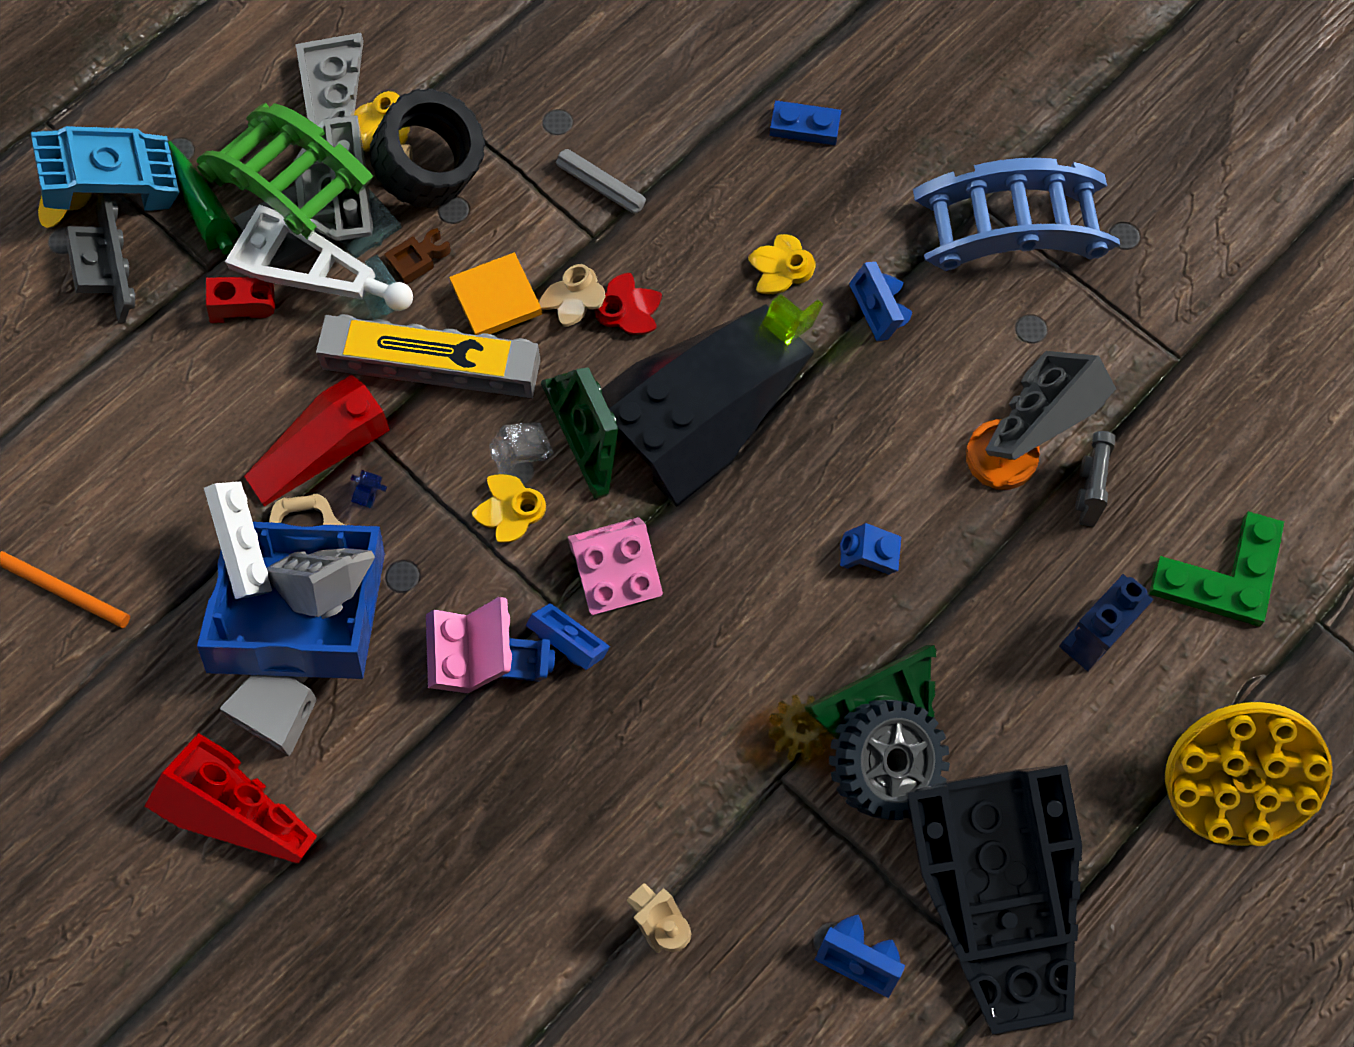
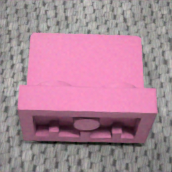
[568,517,663,615]
[426,597,512,693]

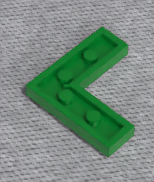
[1149,511,1284,627]

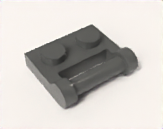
[1075,431,1116,527]

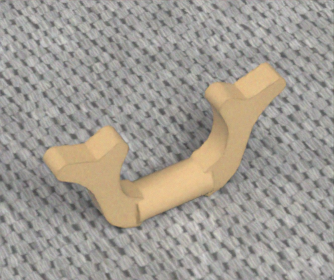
[269,494,345,525]

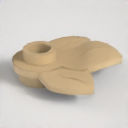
[539,264,605,327]

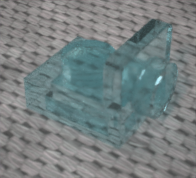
[364,254,396,319]

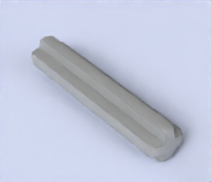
[556,149,646,214]

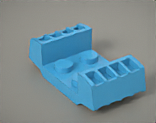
[31,126,180,210]

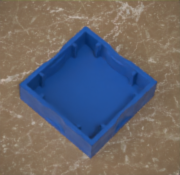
[197,522,385,679]

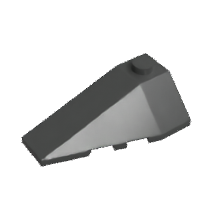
[986,351,1116,460]

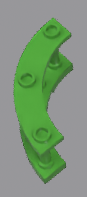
[196,103,373,239]

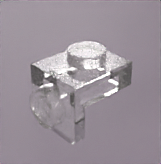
[489,422,553,474]

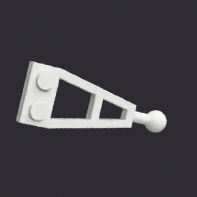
[225,204,413,311]

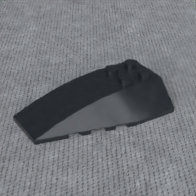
[601,304,814,507]
[906,764,1082,1034]

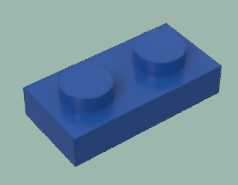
[770,100,841,145]
[526,603,610,670]

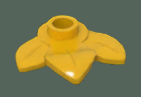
[354,91,410,152]
[748,234,816,294]
[472,474,546,543]

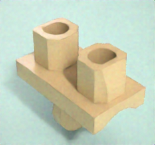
[627,883,692,953]

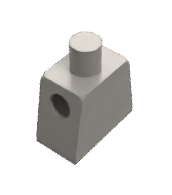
[220,675,316,756]

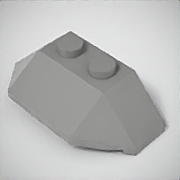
[294,115,373,241]
[267,548,375,619]

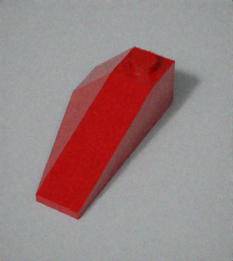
[244,375,390,507]
[144,733,317,864]

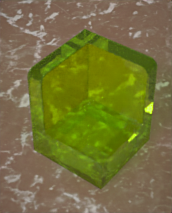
[762,294,823,346]

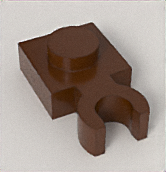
[384,228,451,285]

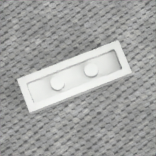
[204,482,272,599]

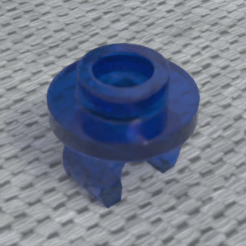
[350,470,387,508]

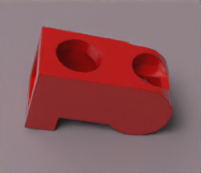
[206,277,275,323]

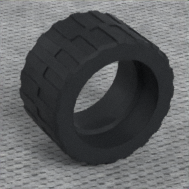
[370,88,485,208]

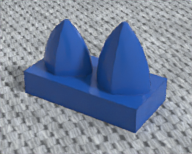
[849,262,912,341]
[814,915,905,998]

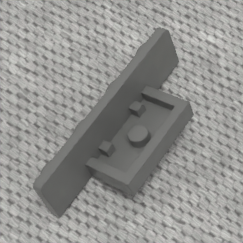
[65,193,135,323]

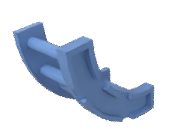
[913,158,1120,271]

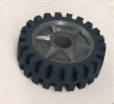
[829,700,950,820]

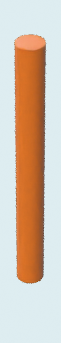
[0,551,130,628]

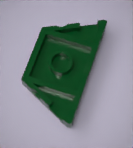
[541,367,618,499]
[804,645,936,755]

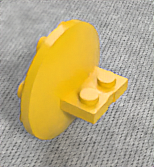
[1165,702,1332,846]

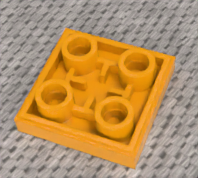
[449,252,542,335]

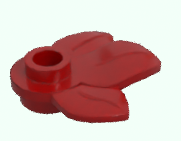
[594,273,662,335]

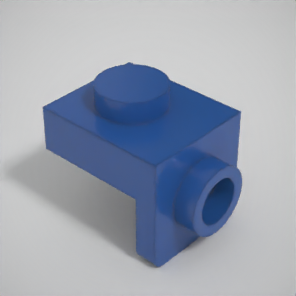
[840,523,901,575]
[499,638,555,682]

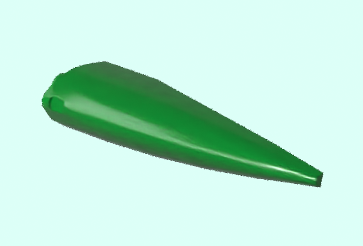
[168,141,240,255]

